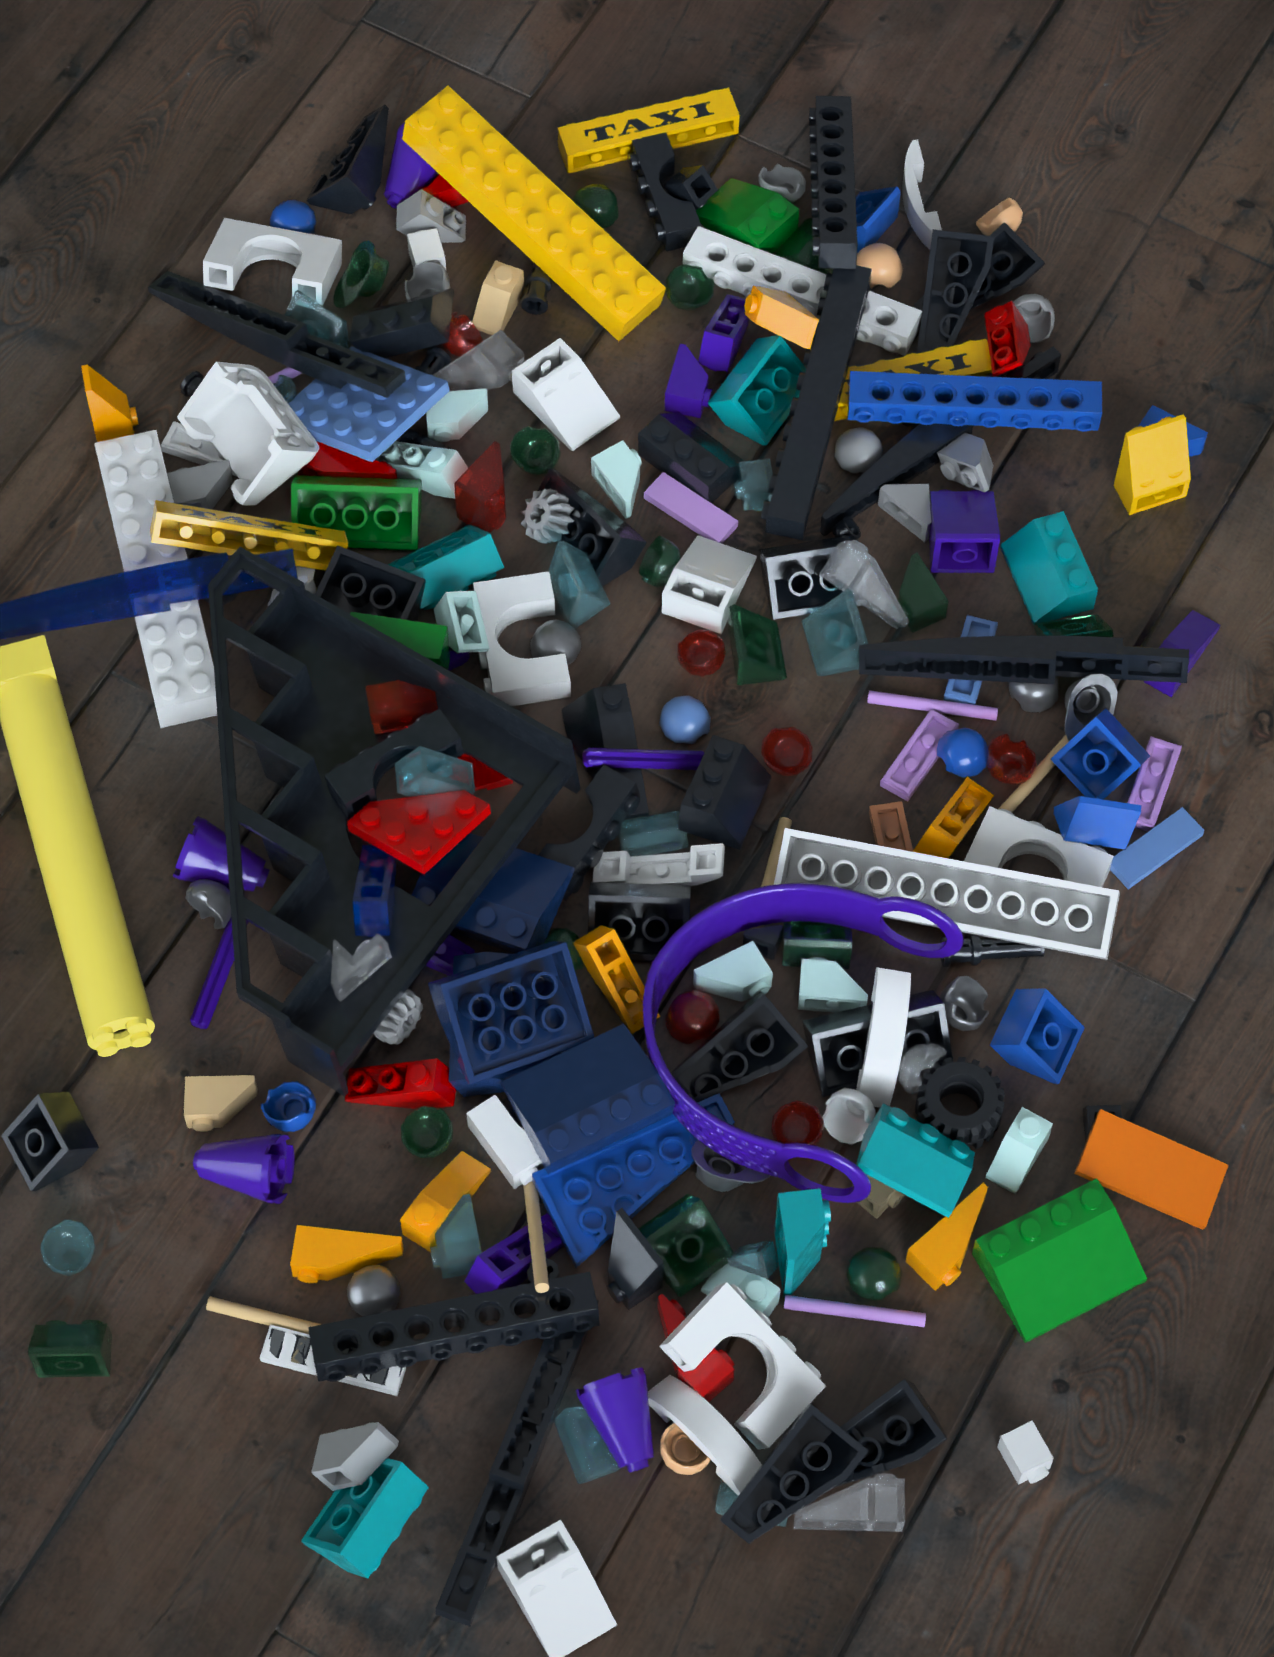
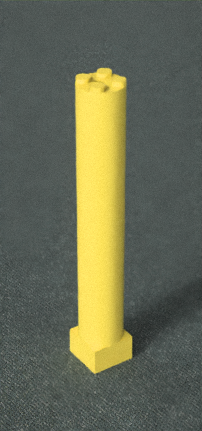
[0,635,155,1057]

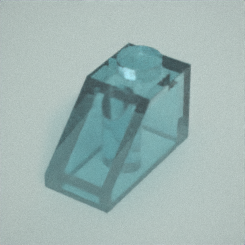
[395,746,475,797]
[430,1194,482,1279]

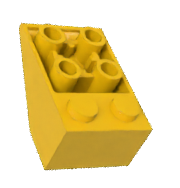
[1114,414,1191,515]

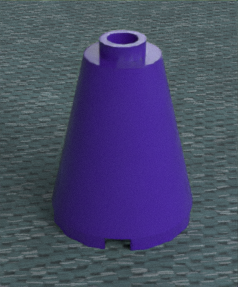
[384,122,438,209]
[173,816,270,892]
[193,1134,295,1204]
[576,1367,654,1473]

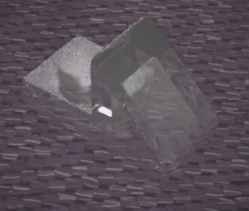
[331,934,392,1002]

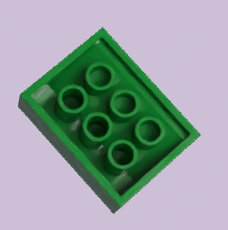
[972,1178,1147,1343]

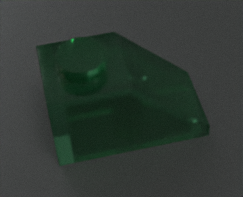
[896,553,949,633]

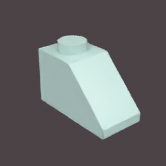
[426,388,488,442]
[591,440,642,519]
[434,591,489,653]
[693,941,773,1002]
[798,957,868,1013]
[985,1107,1053,1194]
[701,1262,781,1317]

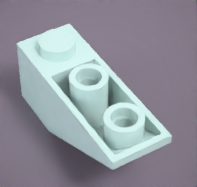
[375,441,473,499]

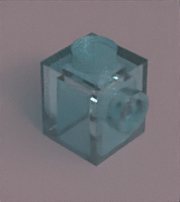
[734,459,773,511]

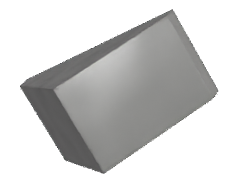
[878,484,931,542]

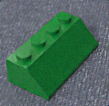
[291,475,422,550]

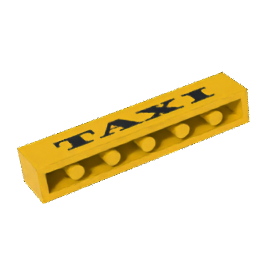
[558,88,740,174]
[834,339,992,422]
[150,500,348,571]

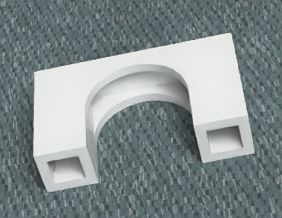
[203,218,342,308]
[473,571,571,706]
[964,806,1114,887]
[467,1050,567,1189]
[659,1282,826,1450]

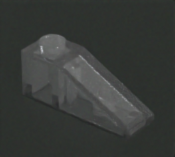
[432,330,525,391]
[819,540,909,629]
[793,1473,905,1532]

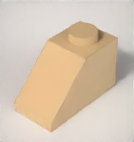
[471,260,524,338]
[184,1075,258,1132]

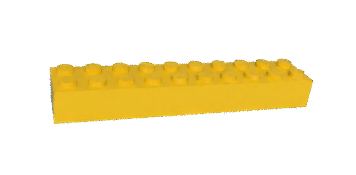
[402,86,666,341]

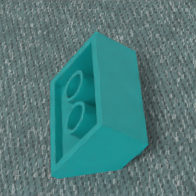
[708,335,806,445]
[1000,511,1098,625]
[388,525,504,610]
[856,1103,975,1218]
[774,1188,831,1298]
[301,1458,429,1579]

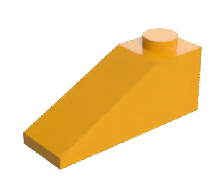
[745,285,819,349]
[81,364,139,442]
[913,777,994,859]
[573,926,661,1034]
[400,1151,491,1253]
[905,1183,988,1291]
[290,1225,404,1283]

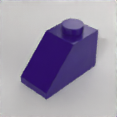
[665,344,713,418]

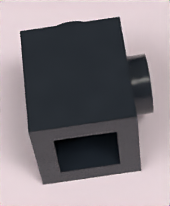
[664,165,718,210]

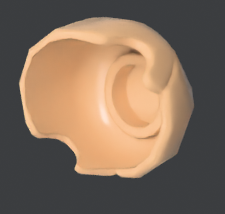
[976,197,1023,236]
[856,243,903,289]
[660,1423,711,1475]

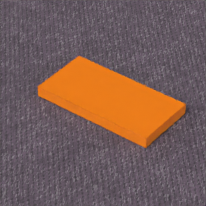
[1074,1109,1229,1230]

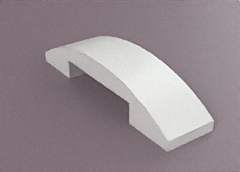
[902,140,942,250]
[593,843,725,886]
[856,967,911,1107]
[648,1375,762,1495]

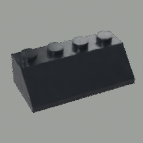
[802,990,953,1097]

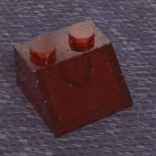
[454,441,506,533]

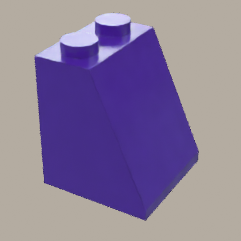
[929,489,1000,573]

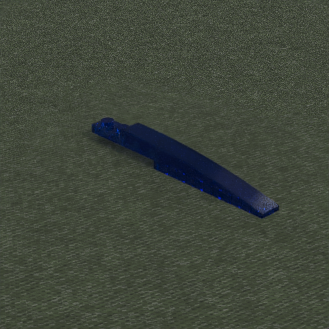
[0,549,298,639]

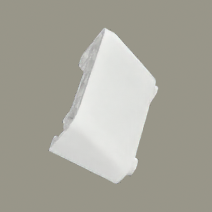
[177,362,319,506]

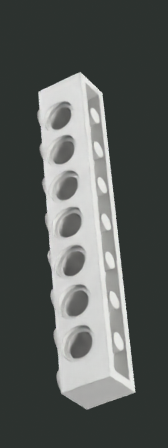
[683,226,922,356]

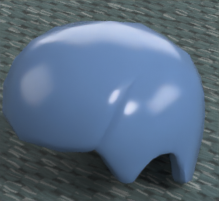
[659,696,711,744]

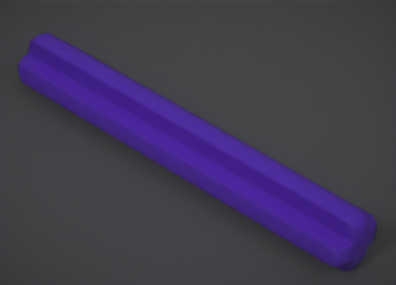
[582,748,705,770]
[190,918,249,1029]

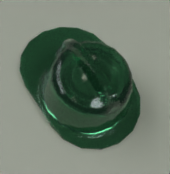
[333,240,389,308]

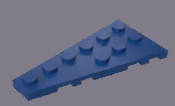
[532,1093,735,1268]

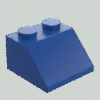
[1051,708,1150,799]
[990,988,1085,1084]

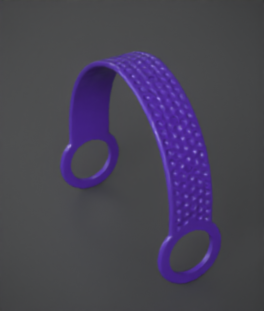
[643,883,964,1203]

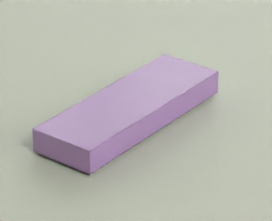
[644,472,738,544]
[880,709,959,802]
[1127,736,1182,832]

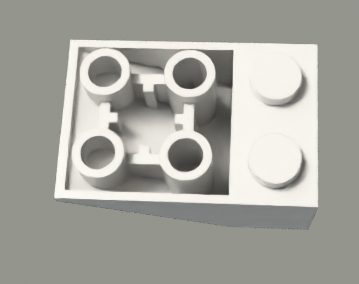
[512,338,620,451]
[662,535,757,634]
[496,1520,617,1657]

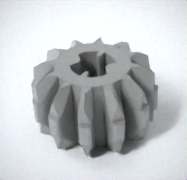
[520,489,574,544]
[373,989,423,1045]

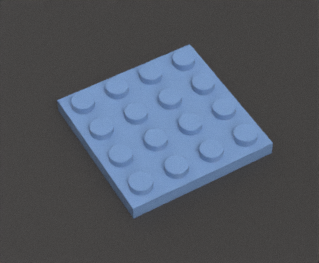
[288,346,450,462]

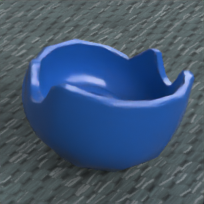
[270,200,316,234]
[936,728,990,778]
[261,1081,316,1132]

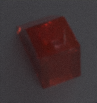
[366,680,438,734]

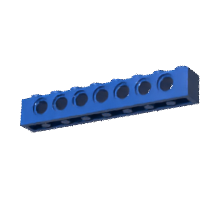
[848,371,1102,432]

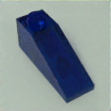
[352,845,396,938]

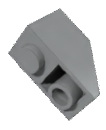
[396,189,466,243]
[937,433,993,493]
[167,459,233,509]
[311,1422,399,1491]

